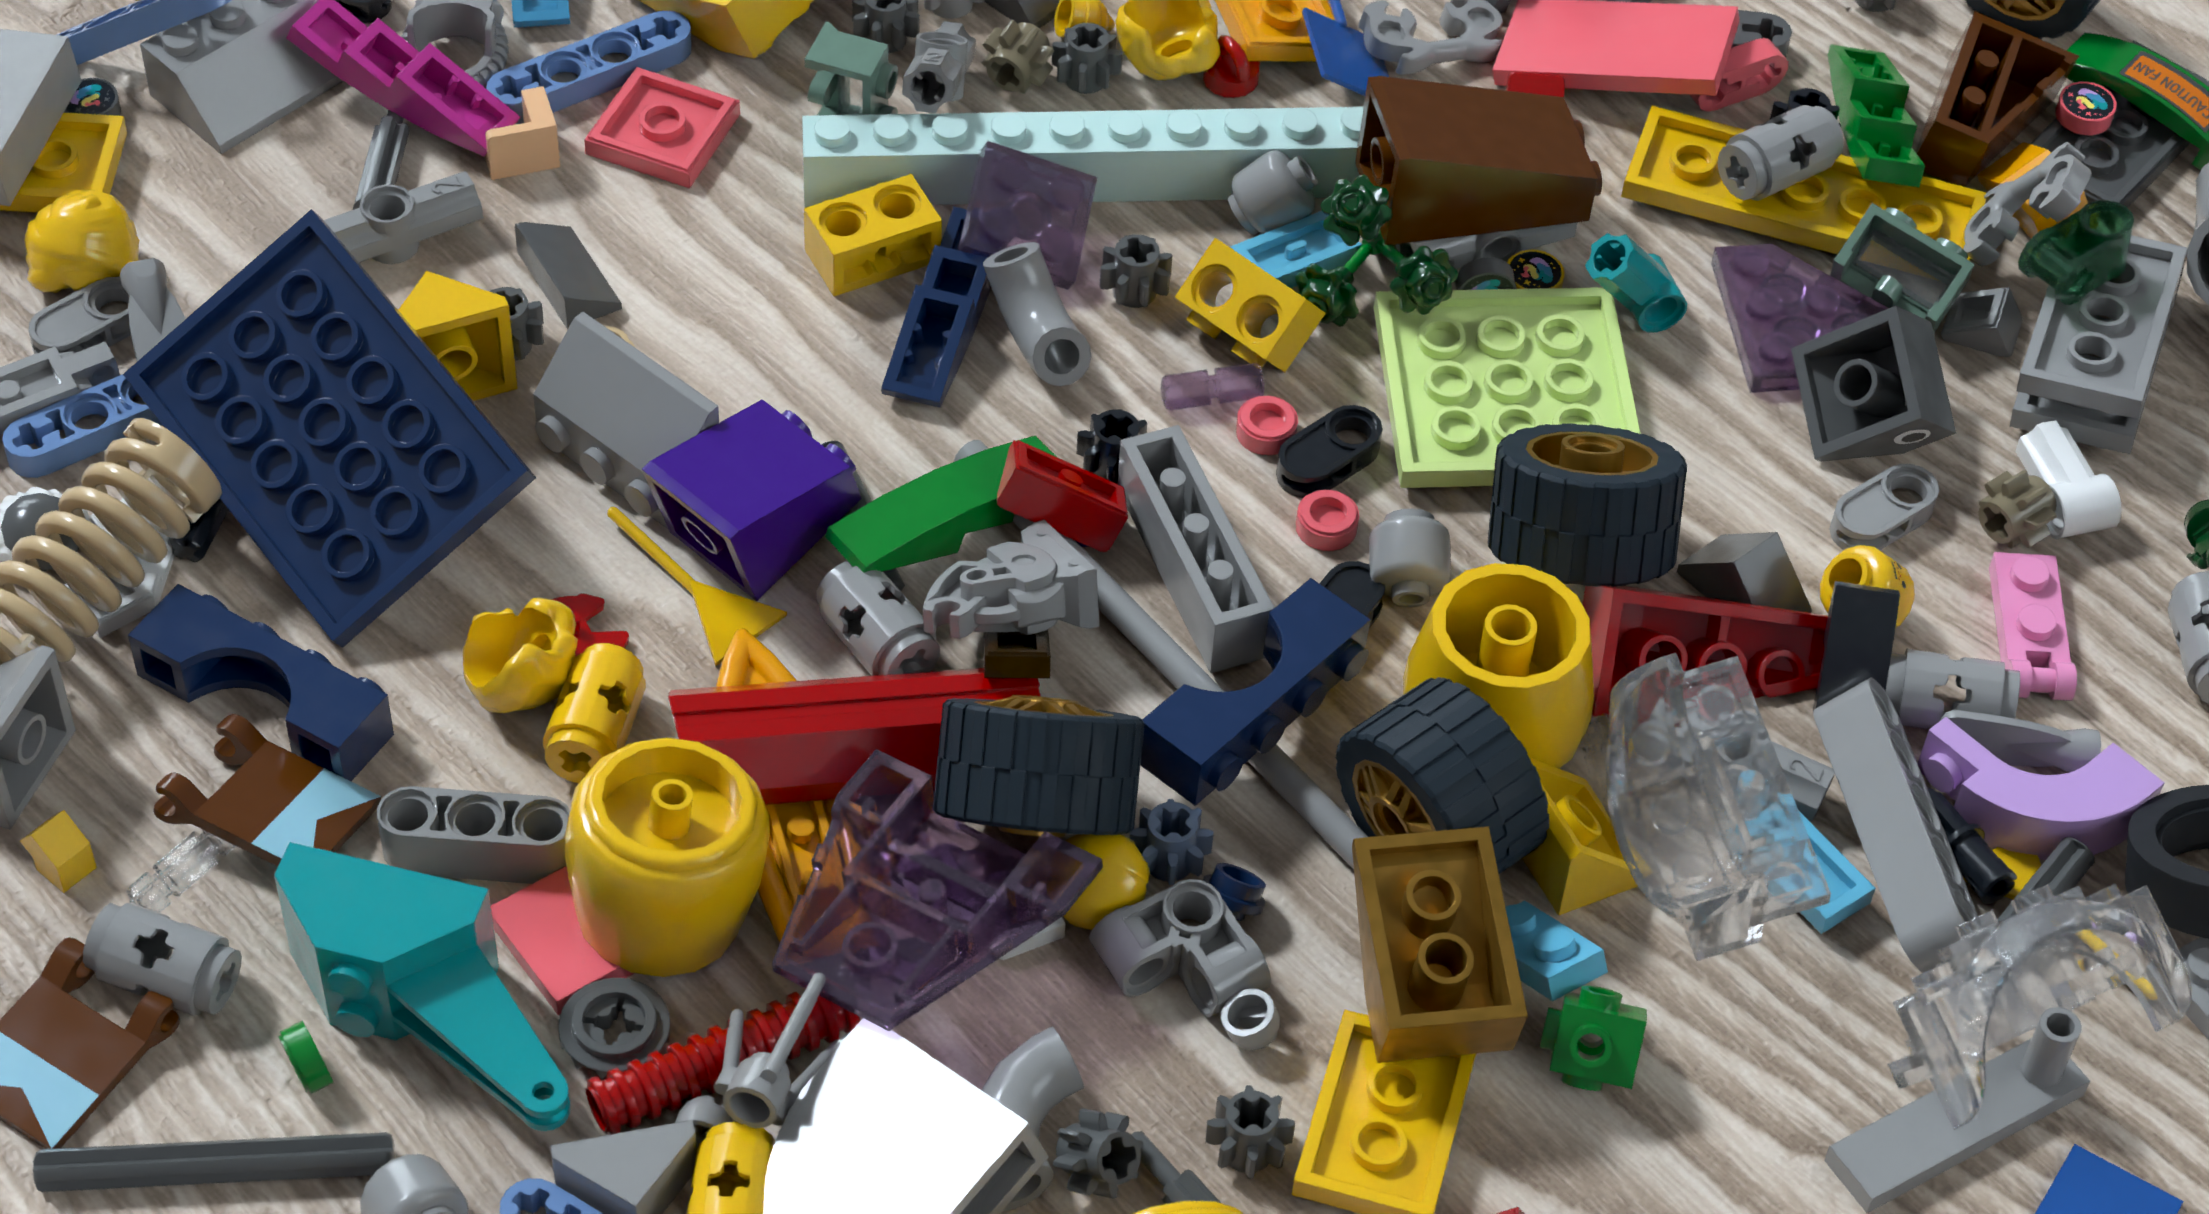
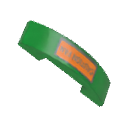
[2067,32,2209,170]

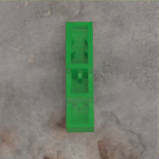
[1828,44,1925,188]
[825,435,1057,573]

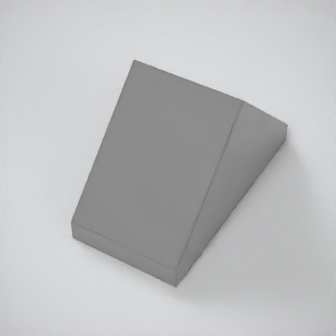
[550,1120,697,1214]

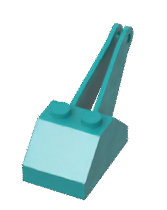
[274,842,571,1131]

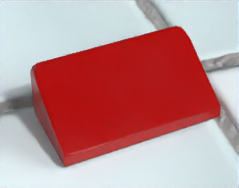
[997,440,1128,552]

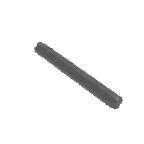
[33,1132,395,1192]

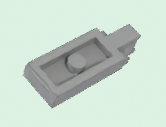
[0,341,120,435]

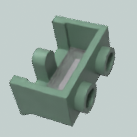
[805,21,898,115]
[1830,203,1975,333]

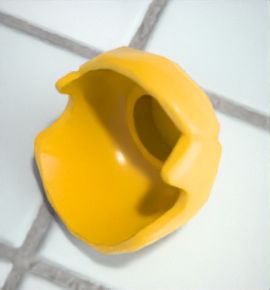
[1047,834,1150,930]

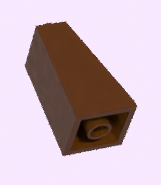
[1355,76,1602,245]

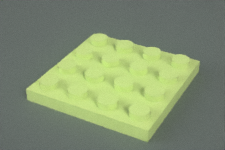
[1374,287,1641,488]

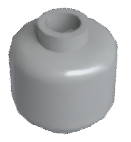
[1228,150,1318,235]
[1369,508,1451,607]
[360,1154,468,1214]

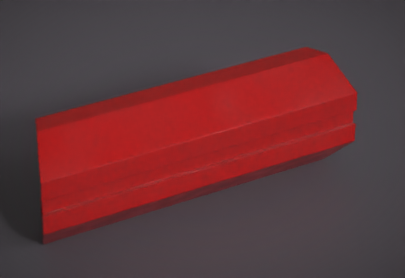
[668,668,1041,805]

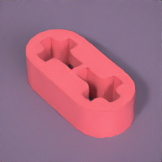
[1689,38,1788,112]

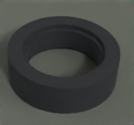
[2125,785,2209,939]

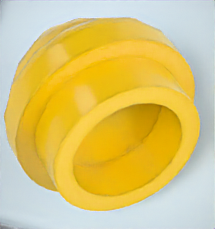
[1054,0,1115,38]

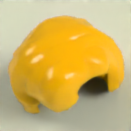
[1115,0,1220,81]
[25,190,139,293]
[462,597,578,713]

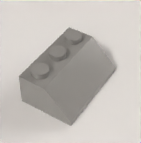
[140,0,343,154]
[533,312,719,529]

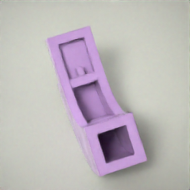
[1917,717,2165,860]

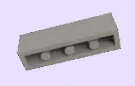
[1117,425,1275,673]

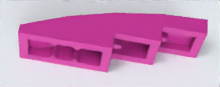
[286,0,520,157]

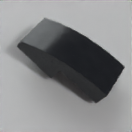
[1813,581,1900,710]

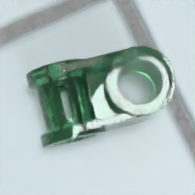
[2018,200,2134,305]

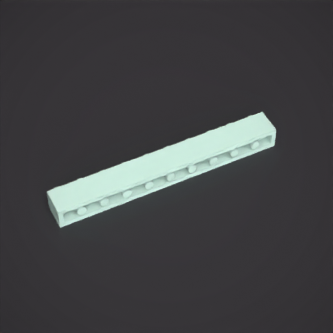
[802,107,1363,207]

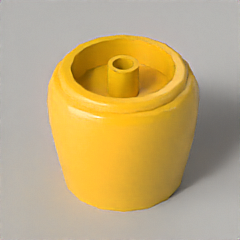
[1403,563,1594,769]
[565,737,770,977]

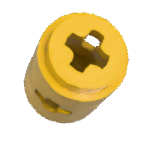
[543,643,646,783]
[687,1122,775,1214]

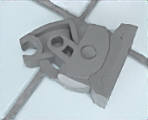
[923,520,1099,639]

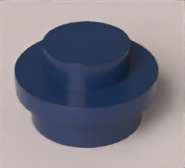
[1202,863,1266,921]

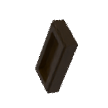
[983,629,1051,679]

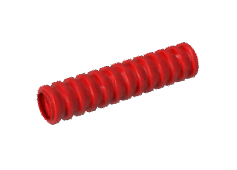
[585,975,860,1135]

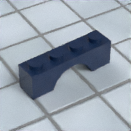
[1140,578,1371,806]
[128,584,394,781]

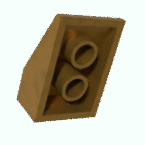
[1352,826,1528,1063]

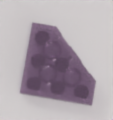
[1711,244,1889,393]

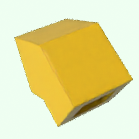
[20,810,97,893]

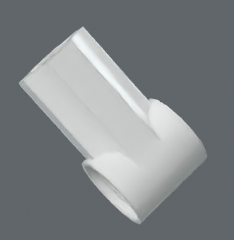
[2015,420,2121,539]

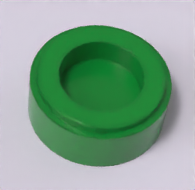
[278,1020,334,1094]

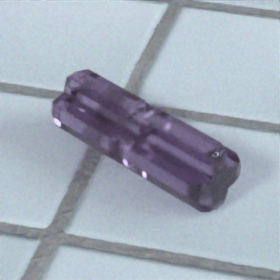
[1160,363,1265,411]

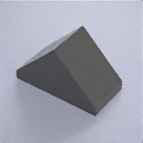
[1677,532,1812,613]

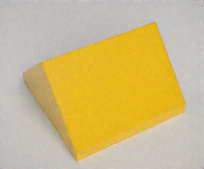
[398,270,518,401]
[1522,757,1650,916]

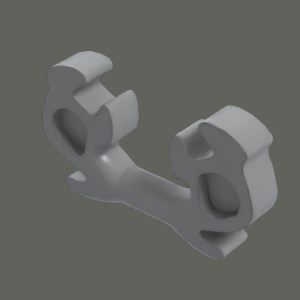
[1358,0,1502,75]
[1963,142,2091,266]

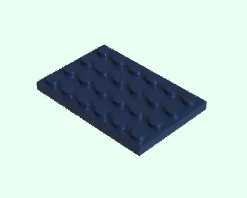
[123,209,536,648]

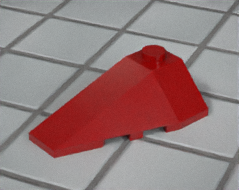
[1582,585,1828,722]

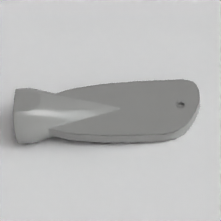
[120,258,185,361]
[1940,710,2101,772]

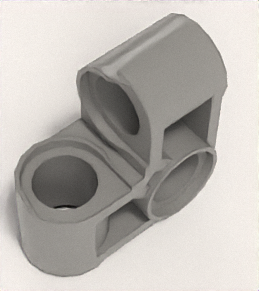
[1089,879,1271,1017]

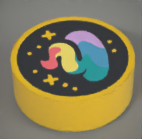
[1507,250,1565,289]

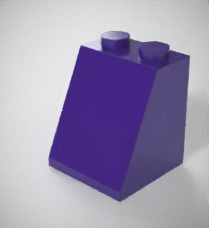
[642,399,862,601]

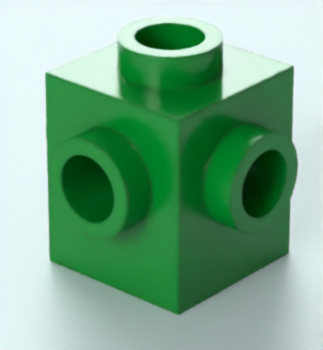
[1540,985,1647,1091]

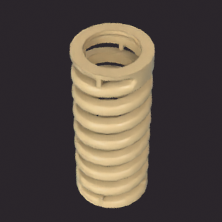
[0,418,222,664]

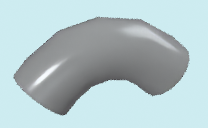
[983,242,1091,386]
[981,1026,1084,1211]

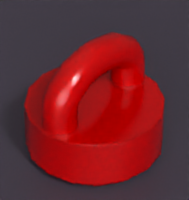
[1203,35,1260,98]

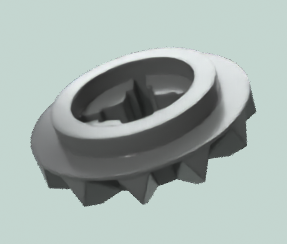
[558,978,670,1080]

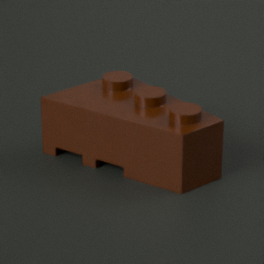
[1915,12,2079,187]

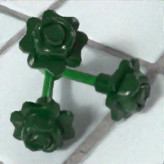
[1295,174,1458,327]

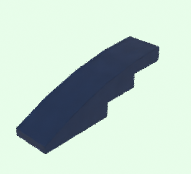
[881,206,1011,408]

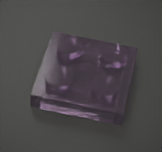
[958,141,1097,290]

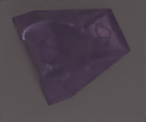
[772,749,1103,1032]

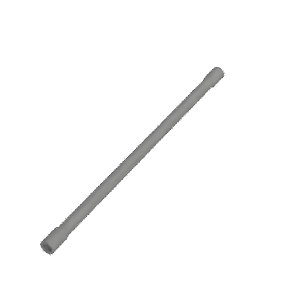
[954,440,1368,869]

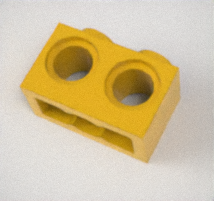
[804,174,942,297]
[1175,238,1326,373]

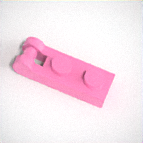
[1989,552,2077,701]

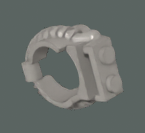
[401,0,509,88]

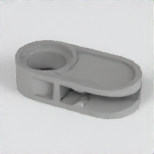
[28,277,131,354]
[1829,464,1939,550]

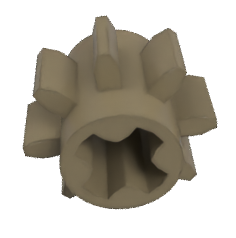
[982,20,1054,93]
[1979,470,2057,549]

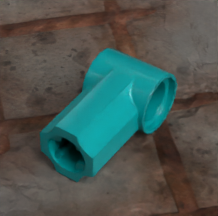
[1585,233,1688,333]

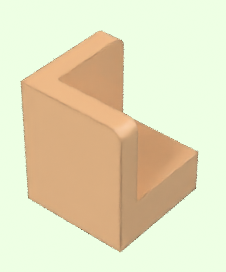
[484,86,560,180]

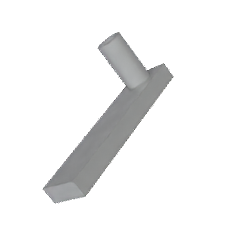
[1824,1007,2090,1213]

